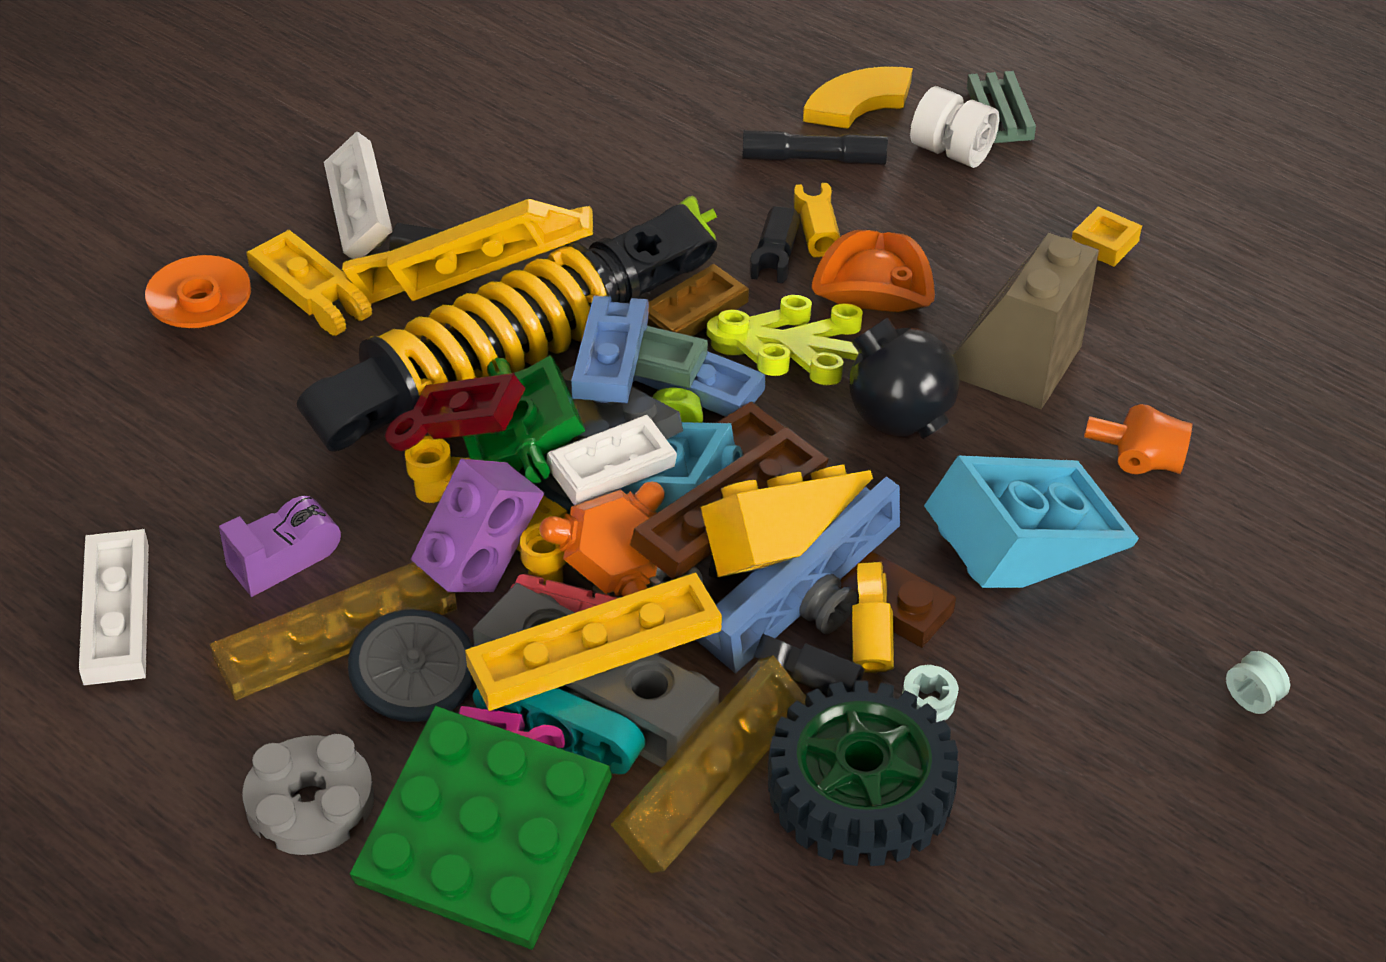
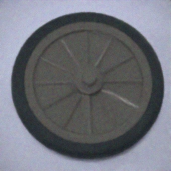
[348,609,475,722]

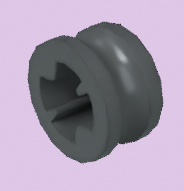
[800,574,858,634]

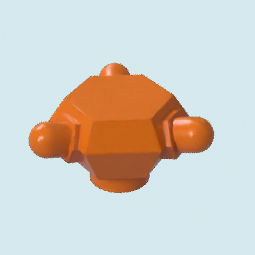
[540,481,665,597]

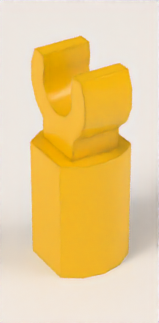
[794,183,840,258]
[852,562,894,673]

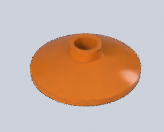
[145,255,251,328]

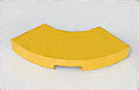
[803,67,913,129]

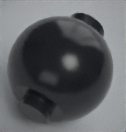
[849,317,959,439]

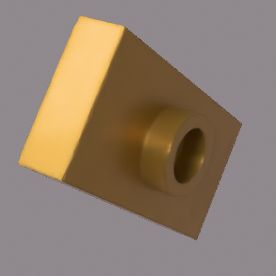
[647,264,749,336]

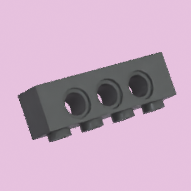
[473,583,719,775]

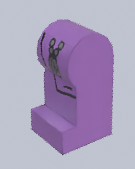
[219,496,341,597]

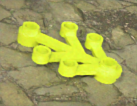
[707,295,863,385]

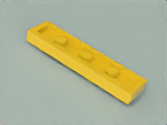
[465,572,722,711]

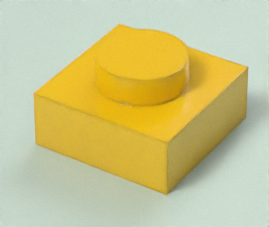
[1072,206,1142,267]

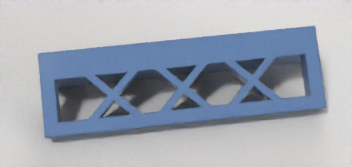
[696,476,900,674]

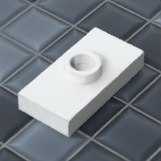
[546,415,677,506]

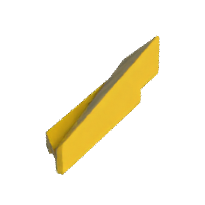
[342,199,593,304]

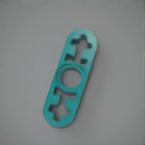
[473,688,645,774]

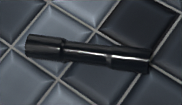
[742,130,888,165]

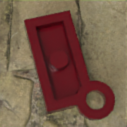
[385,373,525,451]

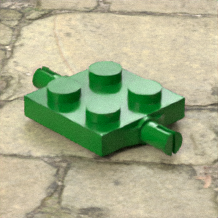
[463,355,586,483]

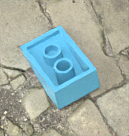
[924,456,1139,588]

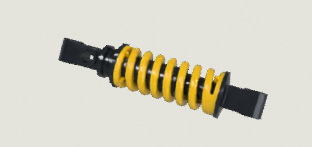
[297,204,717,452]

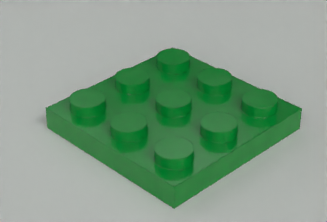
[350,706,612,950]

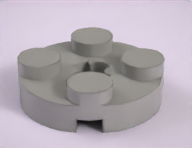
[243,734,374,855]

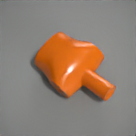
[1084,404,1193,475]

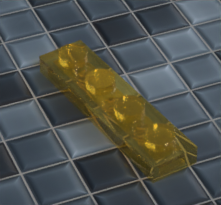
[210,562,457,700]
[611,655,806,873]

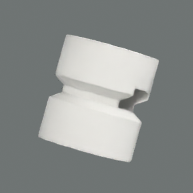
[910,86,1000,168]

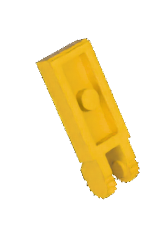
[246,230,373,336]

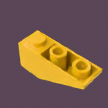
[700,465,873,577]

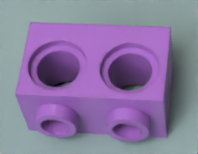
[410,459,544,592]

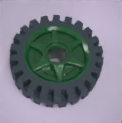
[768,680,959,866]

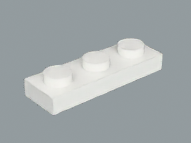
[324,132,393,259]
[79,529,149,685]

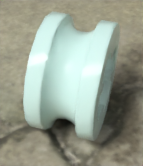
[1226,651,1290,714]
[902,665,959,722]

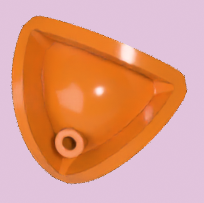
[812,230,935,312]

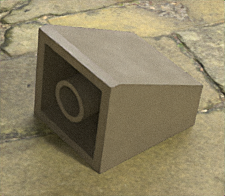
[952,233,1099,410]

